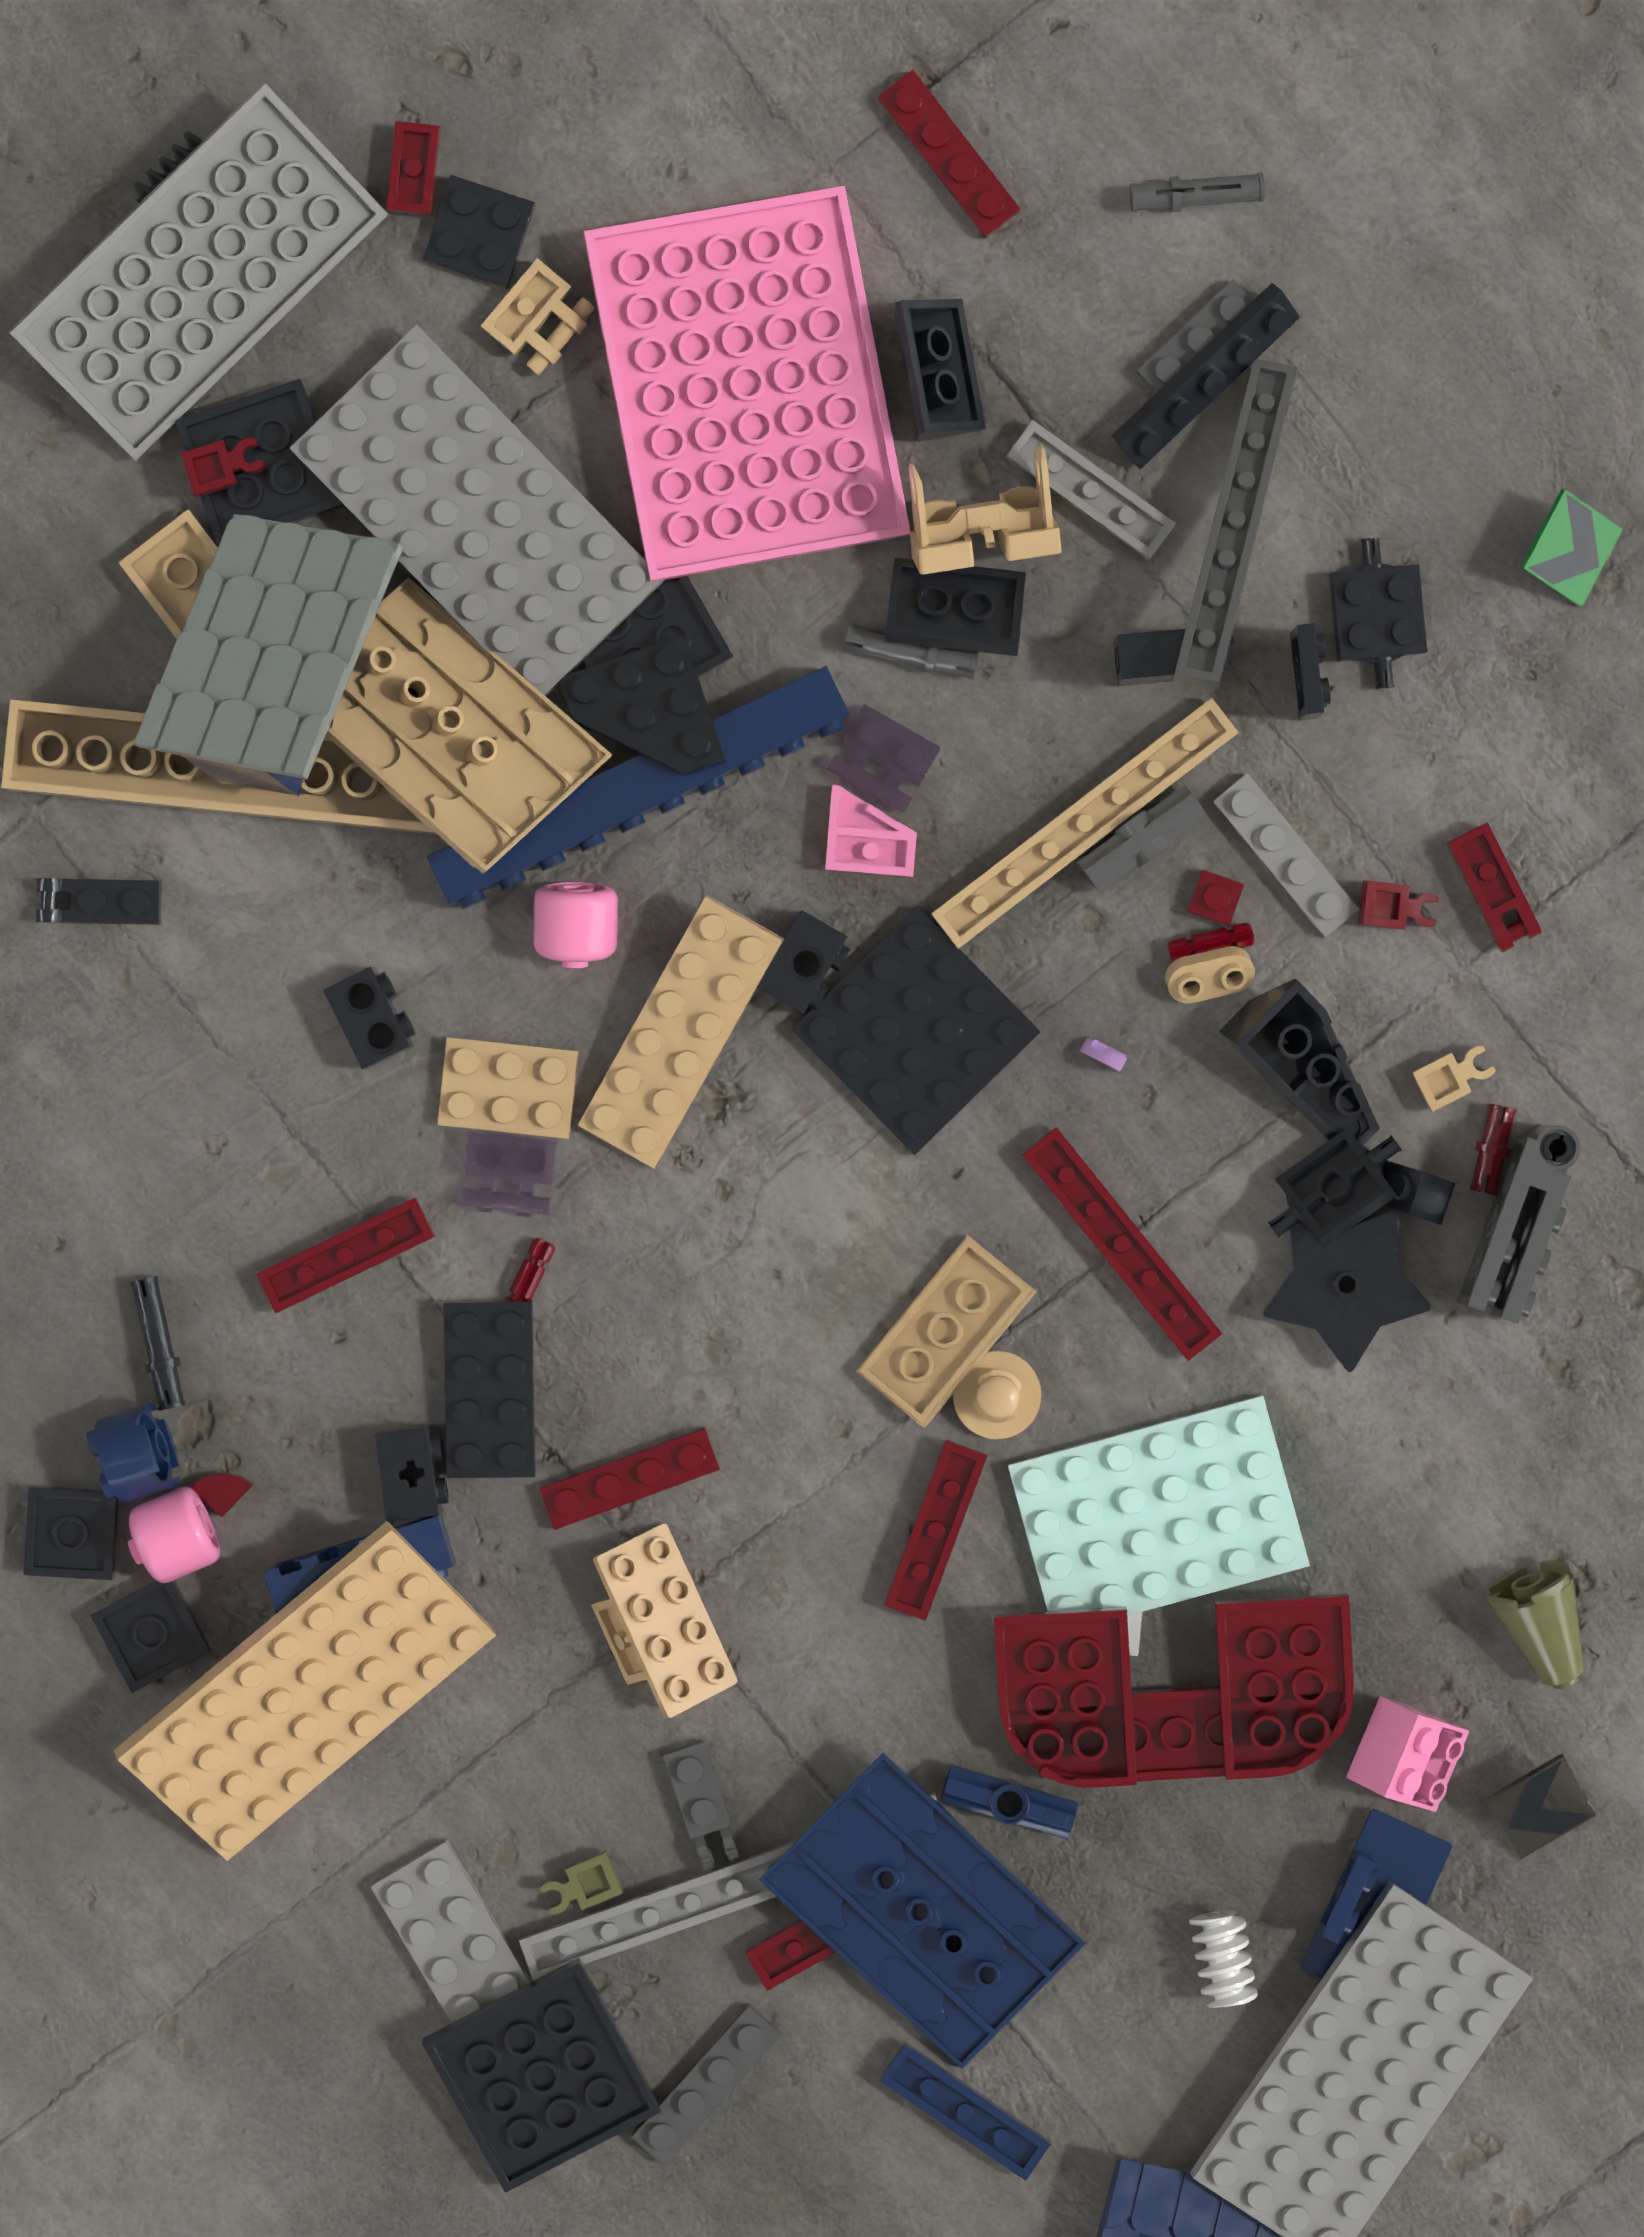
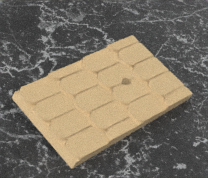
[325,577,612,874]

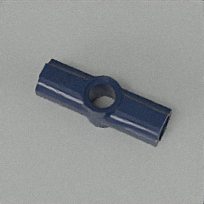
[940,1764,1078,1840]

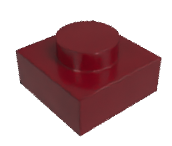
[1187,870,1244,926]

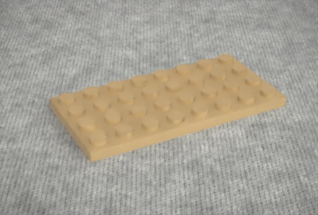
[114,1521,496,1861]

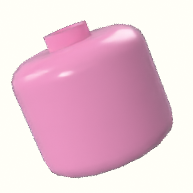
[533,882,618,968]
[128,1487,220,1583]

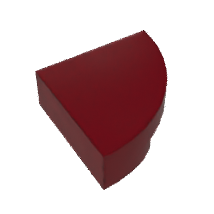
[190,1473,254,1517]

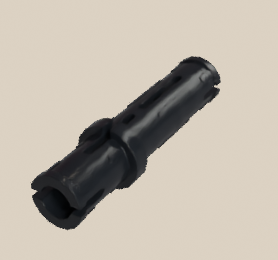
[130,1276,186,1411]

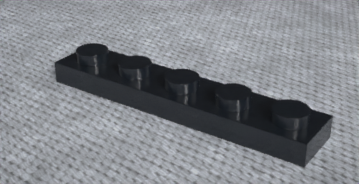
[1111,283,1300,470]

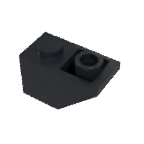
[1380,1160,1455,1225]

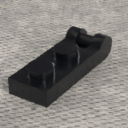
[36,878,162,925]

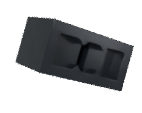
[323,967,416,1070]

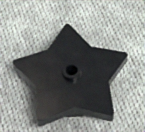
[1262,1210,1431,1372]

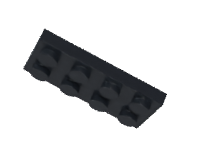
[444,1300,536,1478]

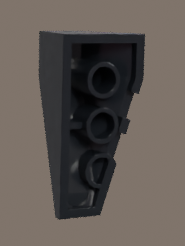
[1219,979,1380,1145]

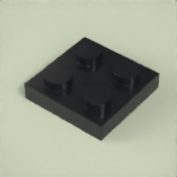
[423,175,536,289]
[1290,623,1331,721]
[24,1486,119,1581]
[90,1580,212,1693]

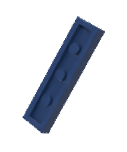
[880,2042,1051,2181]

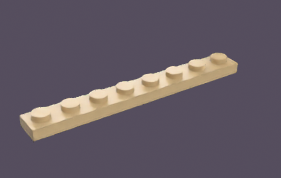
[931,698,1239,949]

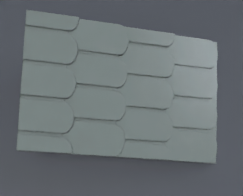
[134,514,404,796]

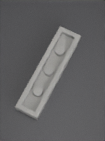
[1006,420,1176,561]
[1212,773,1360,938]

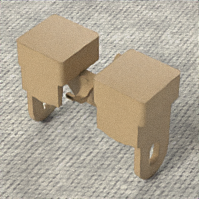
[909,443,1062,574]

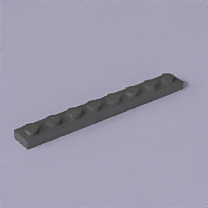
[1174,359,1297,689]

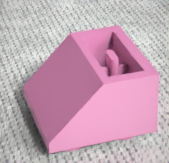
[1346,1696,1469,1812]

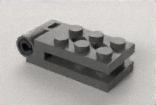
[1457,1125,1580,1324]

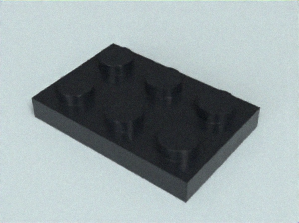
[885,558,1026,656]

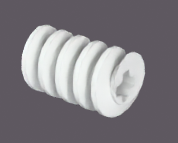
[1189,1910,1258,2008]

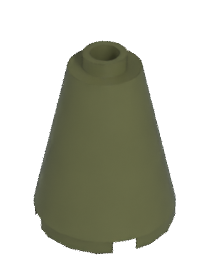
[1486,1560,1584,1689]

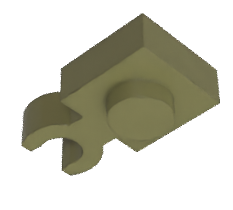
[539,1850,623,1915]

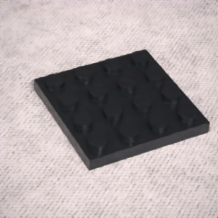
[791,906,1040,1155]
[422,1957,662,2193]

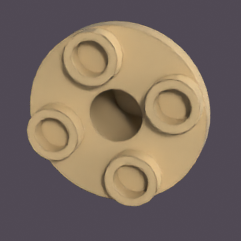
[953,1351,1041,1439]

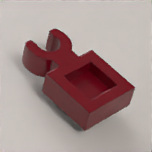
[181,438,266,498]
[1358,880,1439,930]

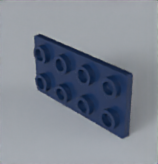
[1301,1809,1452,1979]

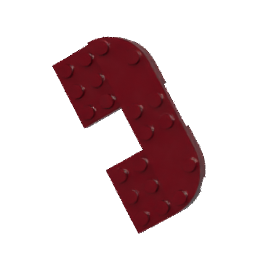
[993,1594,1354,1788]

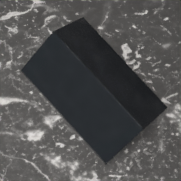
[895,299,986,442]

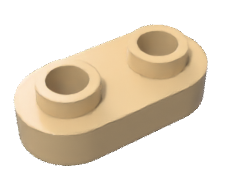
[1165,946,1255,1003]

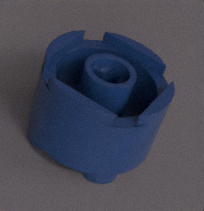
[86,1403,180,1503]

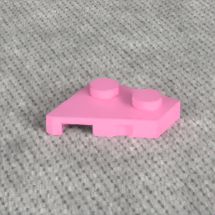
[825,785,917,877]

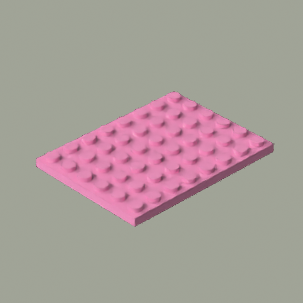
[583,186,911,581]

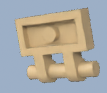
[481,258,595,376]

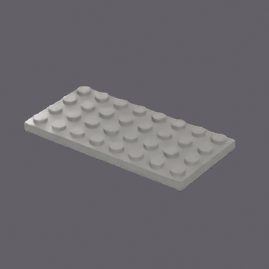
[8,82,388,461]
[290,325,664,696]
[1190,1881,1533,2237]

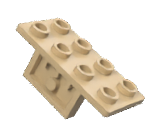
[591,1524,738,1719]

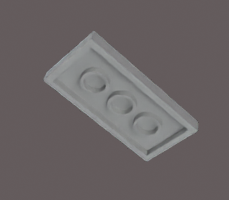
[370,1840,532,2023]

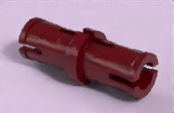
[1469,1103,1517,1196]

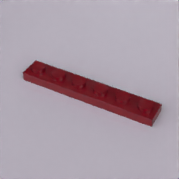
[1022,1127,1223,1361]

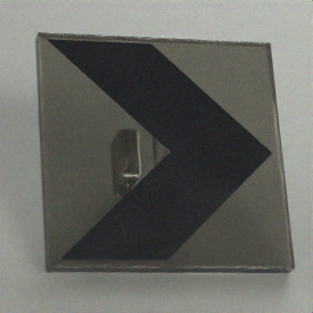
[1486,1753,1596,1860]

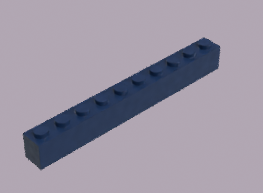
[426,666,850,909]

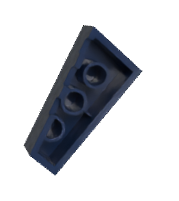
[263,1513,457,1614]

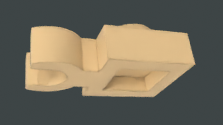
[1411,1046,1496,1112]

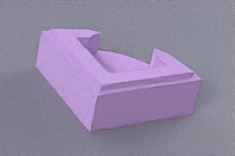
[1080,1037,1127,1072]

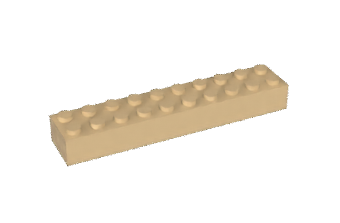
[1,699,438,835]

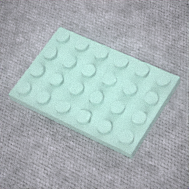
[1007,1395,1310,1616]

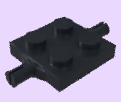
[1329,537,1428,690]
[1268,1128,1402,1247]

